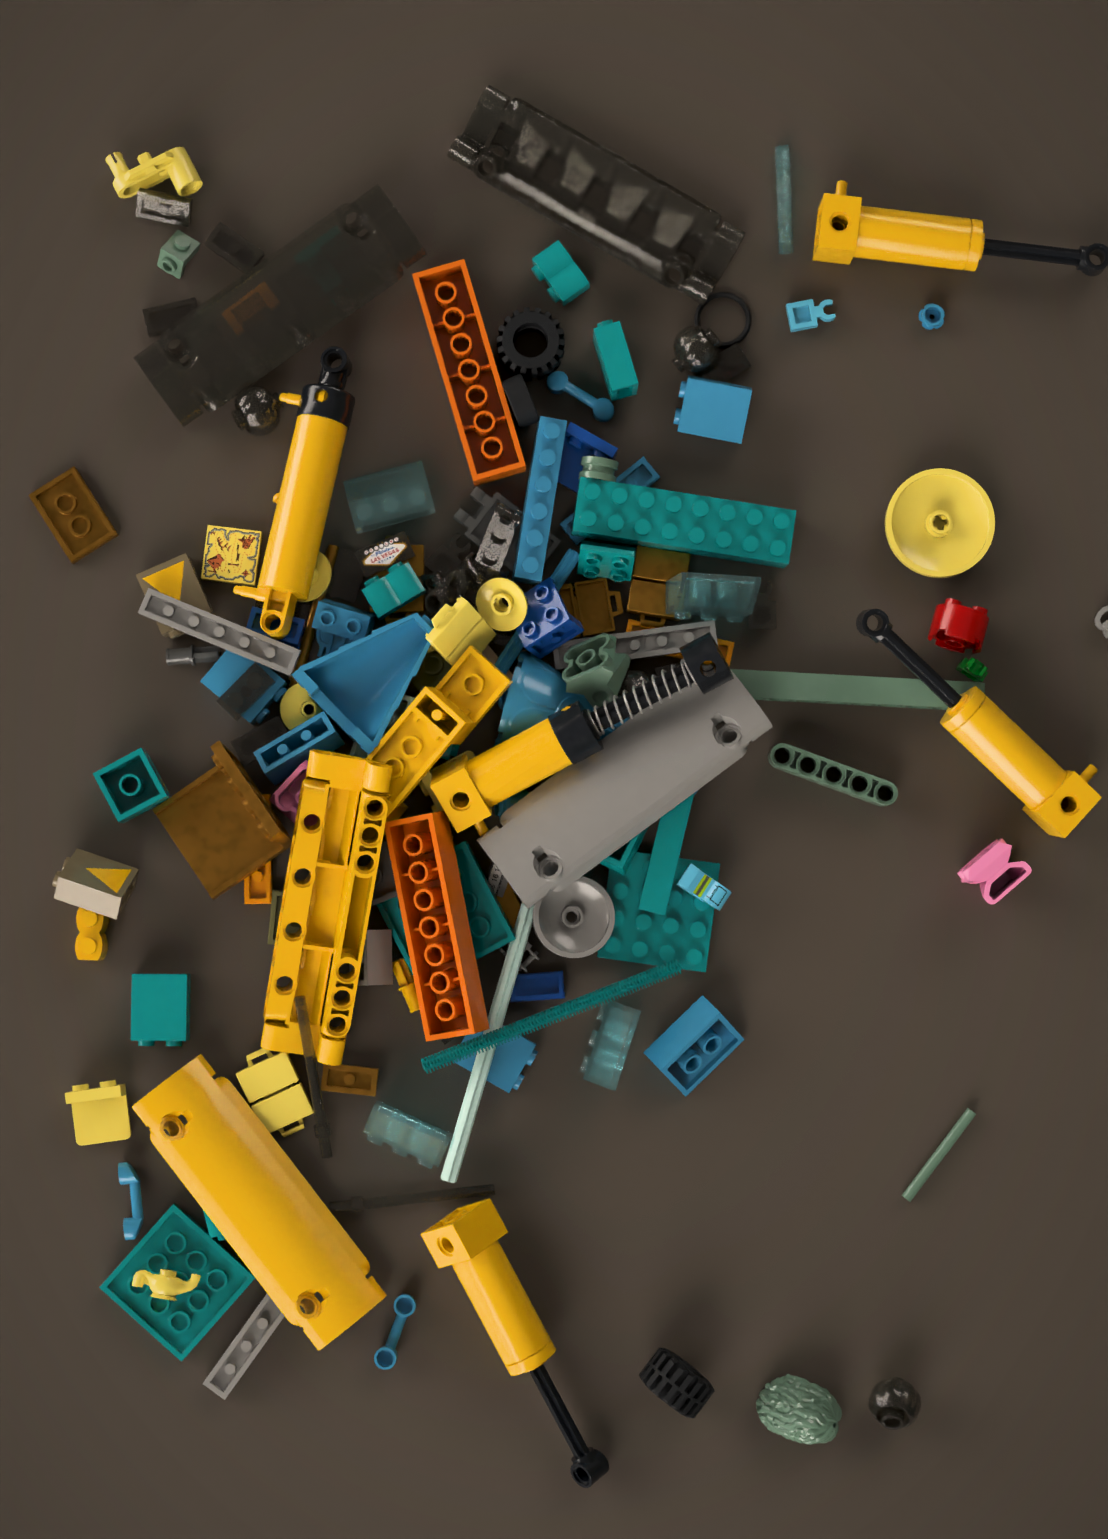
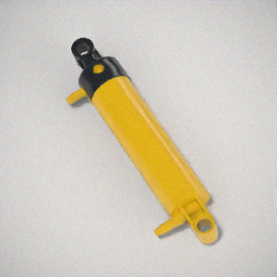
[233,346,355,640]

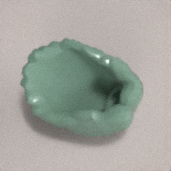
[756,1374,842,1445]

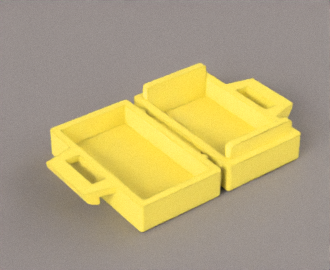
[425,597,496,667]
[236,1048,315,1137]

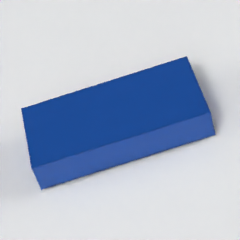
[510,971,565,1002]

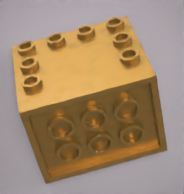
[152,741,292,900]

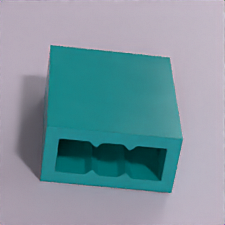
[593,319,639,402]
[131,974,191,1046]

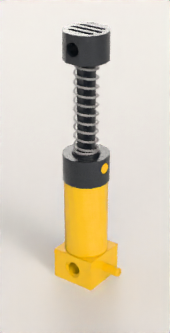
[430,632,734,837]

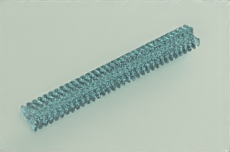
[775,145,794,255]

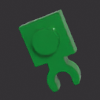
[956,657,989,682]

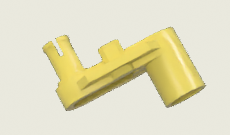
[105,147,203,199]

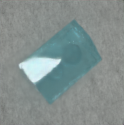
[343,460,436,534]
[665,572,761,622]
[579,999,641,1091]
[363,1101,453,1169]

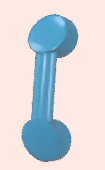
[547,371,614,422]
[118,1162,144,1240]
[374,1294,417,1370]

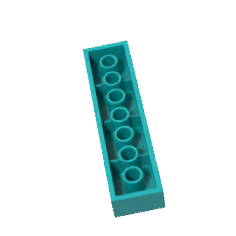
[571,477,797,568]

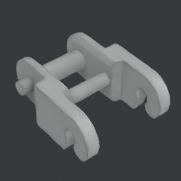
[499,941,540,972]

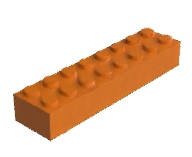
[412,259,526,487]
[385,811,490,1042]

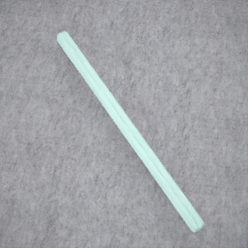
[441,902,534,1183]

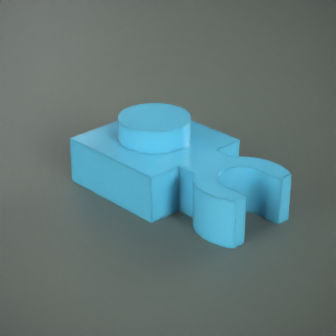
[785,299,836,332]

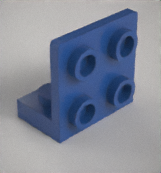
[558,422,618,493]
[507,577,585,659]

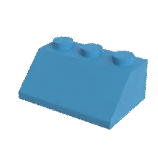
[643,995,745,1097]

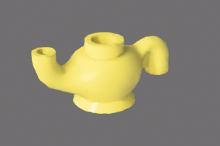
[132,1269,201,1301]

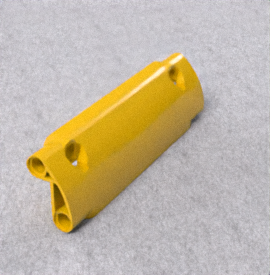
[132,1054,387,1351]

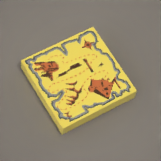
[201,525,263,586]

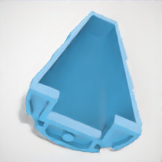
[291,613,434,754]
[494,650,630,746]

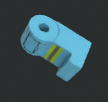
[676,863,732,911]

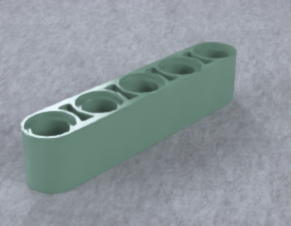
[768,743,898,807]

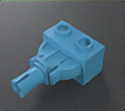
[311,599,376,657]

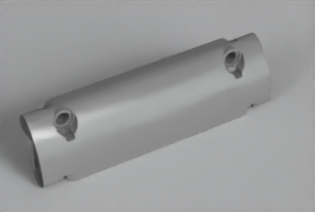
[477,671,773,909]

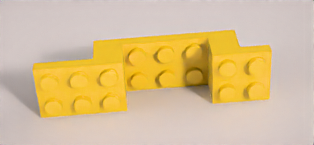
[353,646,513,839]

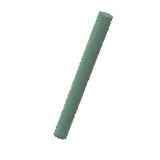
[901,1108,976,1202]

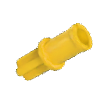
[392,958,420,1013]

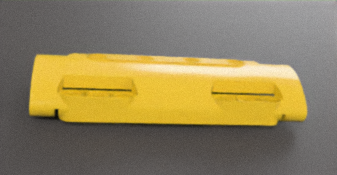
[260,749,393,1066]

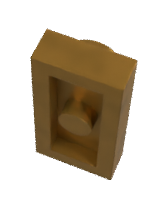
[321,1064,379,1096]

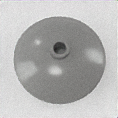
[532,876,615,958]

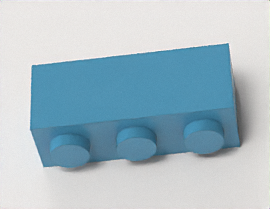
[253,711,345,785]

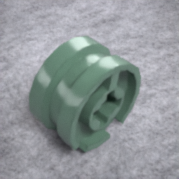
[578,456,619,482]

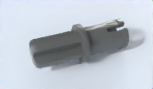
[166,644,221,666]

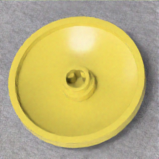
[885,468,995,578]

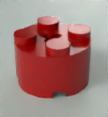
[928,598,989,654]

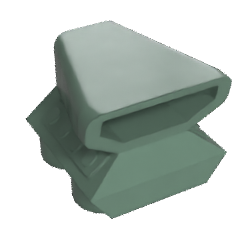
[562,633,631,707]

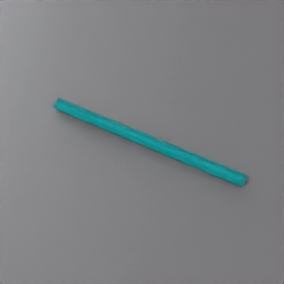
[421,959,682,1074]

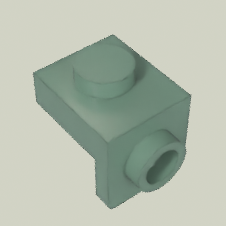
[157,230,201,279]

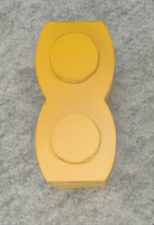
[75,907,109,960]

